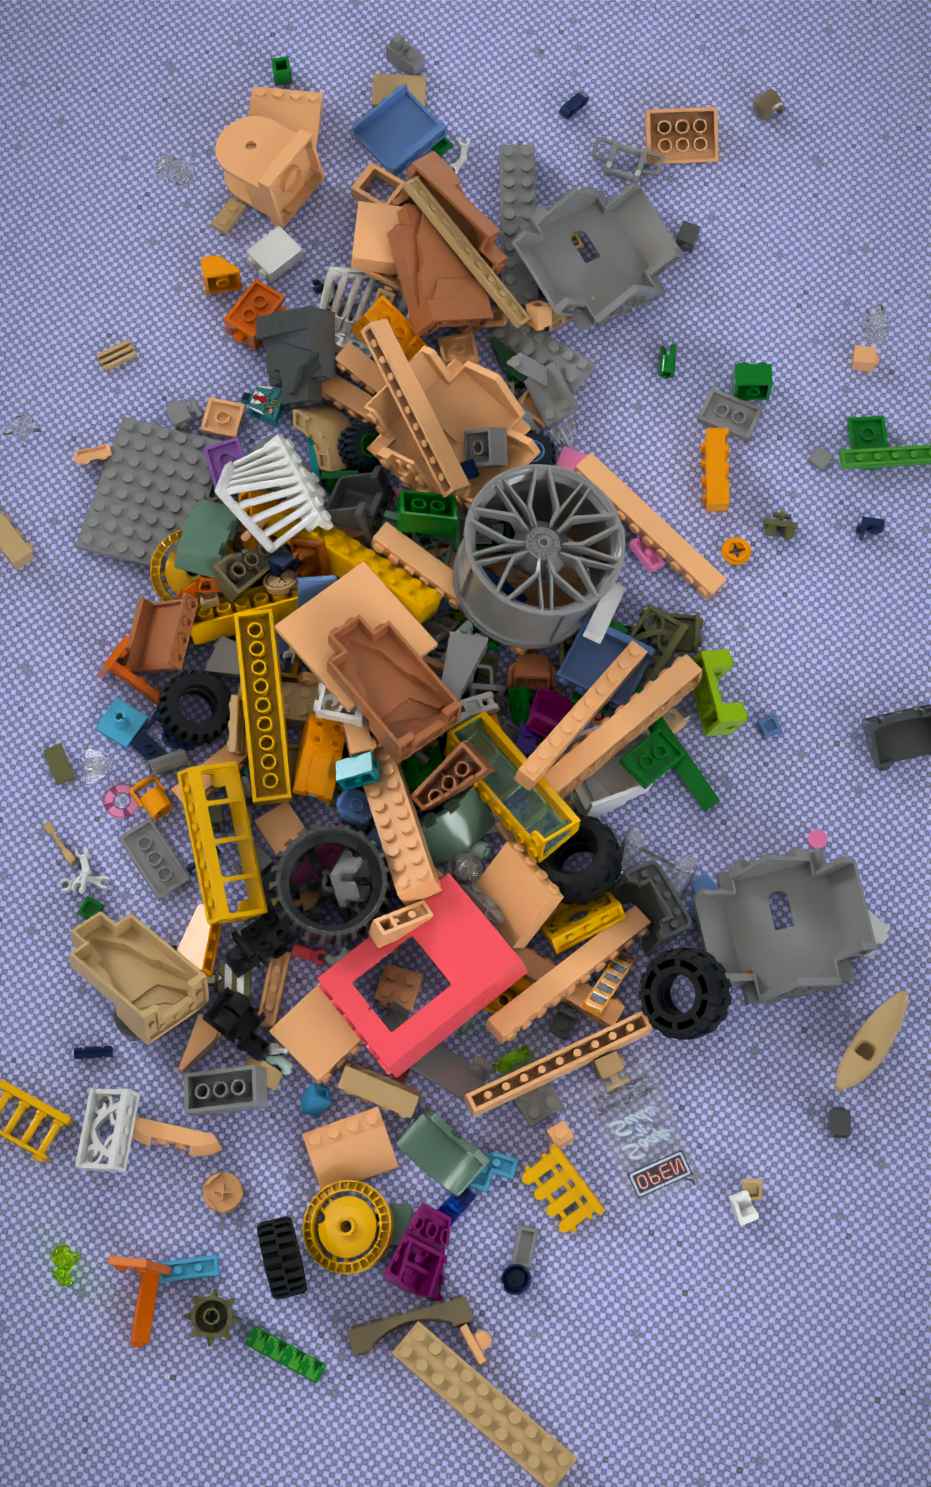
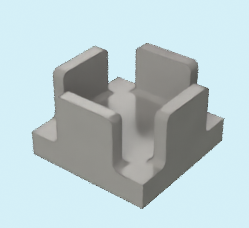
[330,851,372,907]

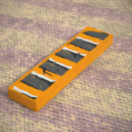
[582,951,636,1017]

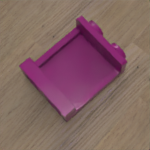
[526,686,574,738]

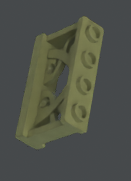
[629,604,690,690]

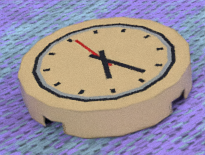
[263,569,301,595]

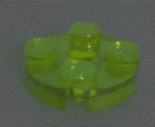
[492,1045,531,1073]

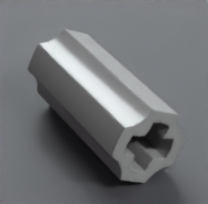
[146,749,189,777]

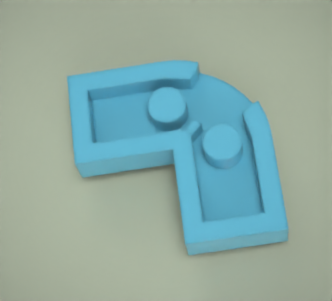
[468,1152,519,1193]

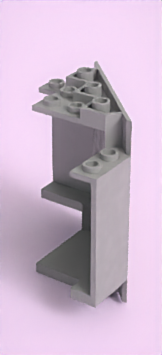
[512,183,684,331]
[691,847,878,1005]

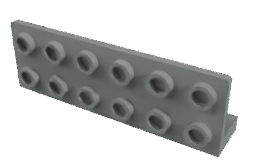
[382,1001,494,1102]

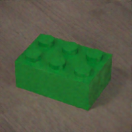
[396,489,457,537]

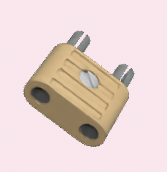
[662,699,695,734]

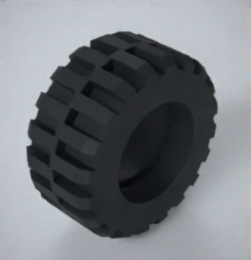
[157,670,231,747]
[257,1216,308,1300]

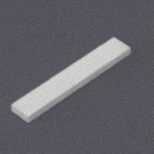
[583,582,627,644]

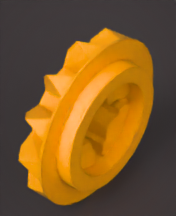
[721,537,751,566]

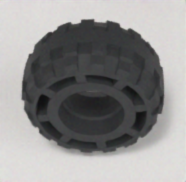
[536,814,623,905]
[638,947,732,1040]

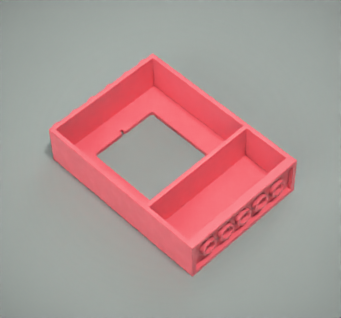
[317,873,528,1078]

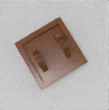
[289,536,330,577]

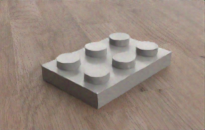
[697,388,763,442]
[500,1056,565,1128]

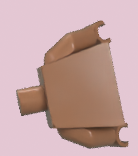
[504,649,561,696]

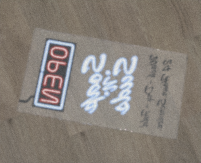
[582,1060,703,1211]

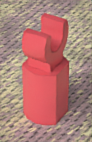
[291,943,327,966]

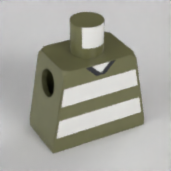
[207,963,252,1001]

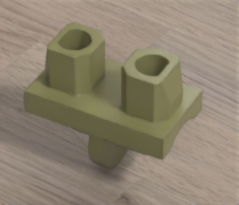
[763,507,798,539]

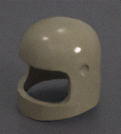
[753,89,786,120]

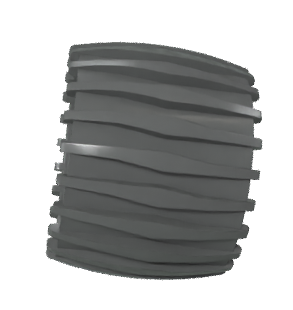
[269,822,392,947]

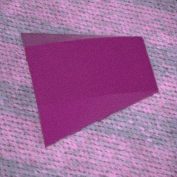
[383,1203,452,1301]

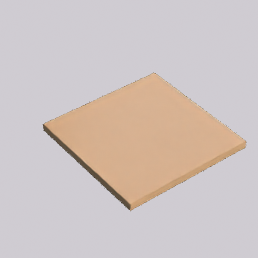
[274,561,438,713]

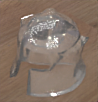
[446,852,485,888]

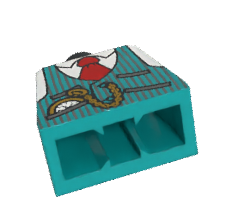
[241,386,285,427]

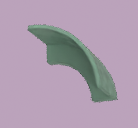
[174,499,241,579]
[419,786,495,865]
[395,1107,490,1197]

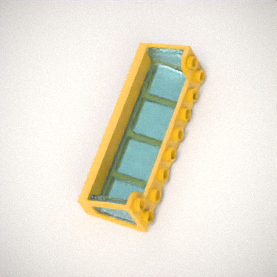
[445,711,581,863]

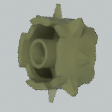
[184,1289,241,1347]

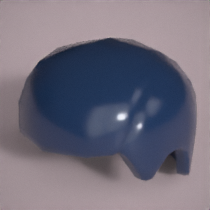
[500,1264,531,1295]

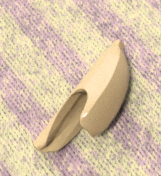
[834,990,909,1093]

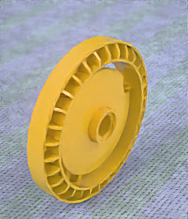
[150,529,233,601]
[303,1180,394,1275]

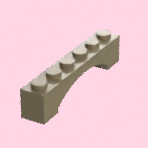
[347,1295,473,1358]

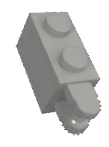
[462,884,504,931]

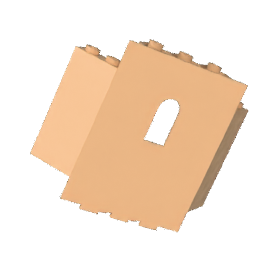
[363,345,541,510]

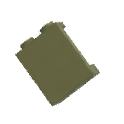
[651,608,703,653]

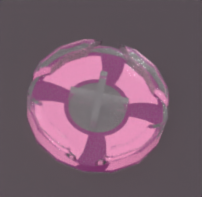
[102,781,141,820]

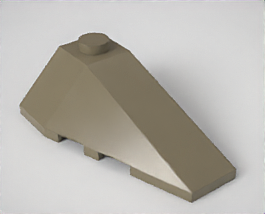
[212,538,290,603]

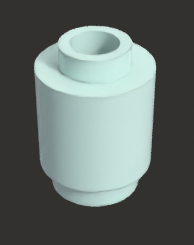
[464,840,492,861]

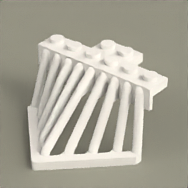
[319,266,411,359]
[215,434,334,553]

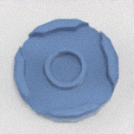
[336,788,373,825]

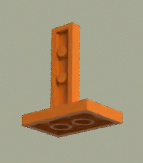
[97,635,162,705]

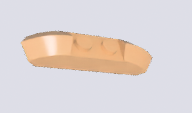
[132,1117,222,1156]

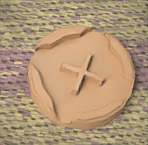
[203,1172,243,1213]

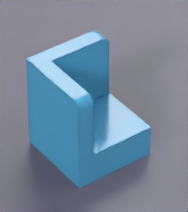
[300,1083,332,1118]

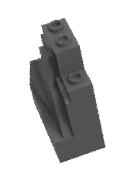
[256,306,335,409]

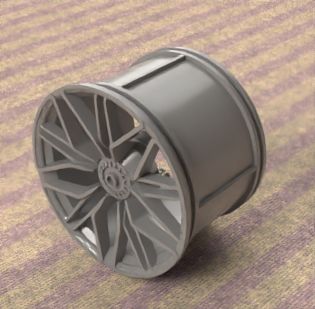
[453,464,625,649]

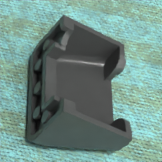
[861,704,931,771]
[610,861,692,957]

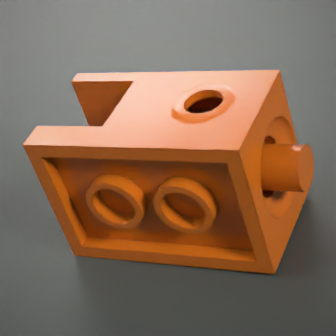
[224,278,287,351]

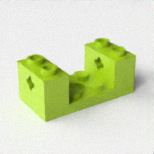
[693,649,747,736]

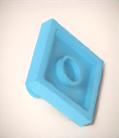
[95,698,149,749]

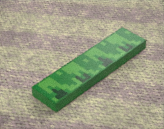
[245,1325,327,1384]

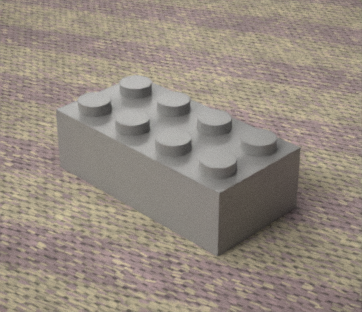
[184,1065,268,1116]

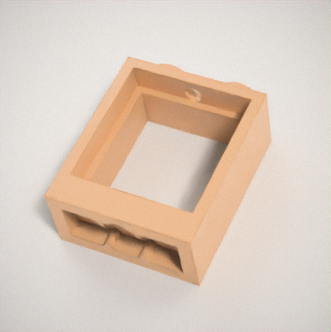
[351,162,405,205]

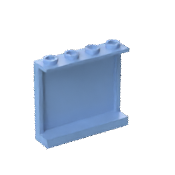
[351,83,448,177]
[555,615,655,712]

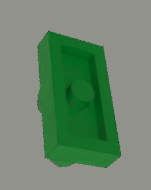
[321,470,359,493]
[508,686,535,726]

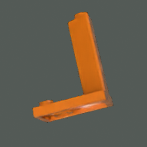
[108,1256,171,1348]

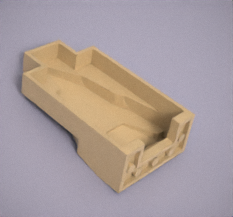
[69,911,210,1045]

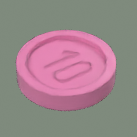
[808,830,827,849]

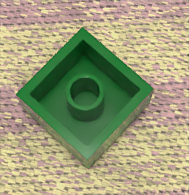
[732,362,773,400]

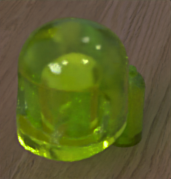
[51,1244,81,1288]

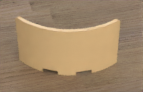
[293,405,352,472]

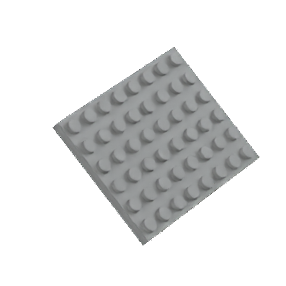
[75,417,222,571]

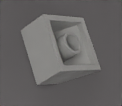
[464,427,508,468]

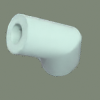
[325,944,353,966]
[266,1055,293,1075]

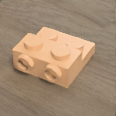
[374,963,424,1013]

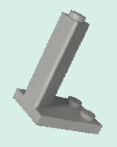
[507,352,580,428]

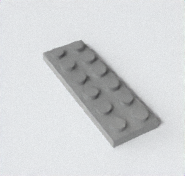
[487,318,596,393]

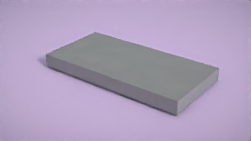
[118,817,192,902]

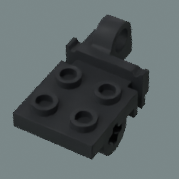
[226,909,295,978]
[202,987,270,1060]

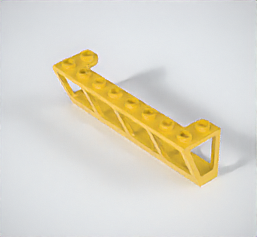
[177,761,268,925]

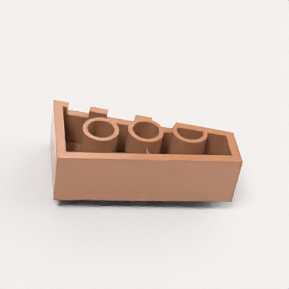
[410,741,496,811]

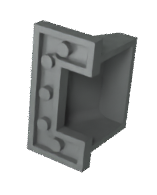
[325,465,395,543]

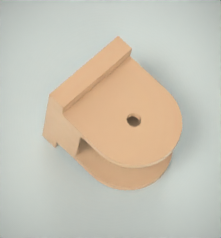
[215,116,325,229]

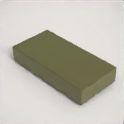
[43,743,75,786]

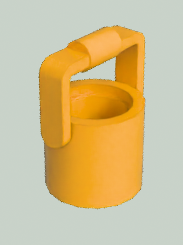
[130,776,173,820]

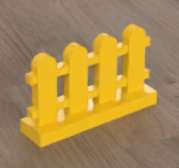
[522,1142,605,1232]

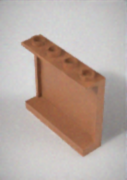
[122,592,199,675]

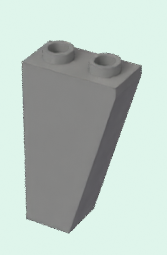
[441,631,488,701]
[205,636,286,679]

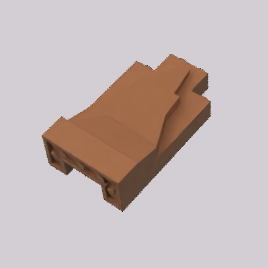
[389,151,508,277]
[387,203,494,335]
[327,614,462,764]

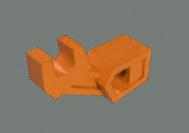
[177,575,221,599]

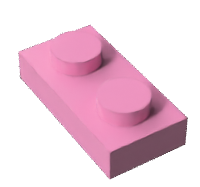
[628,537,666,574]

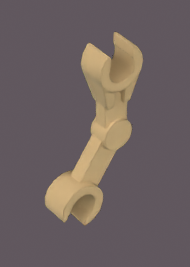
[42,821,77,866]

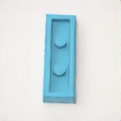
[159,1255,220,1284]

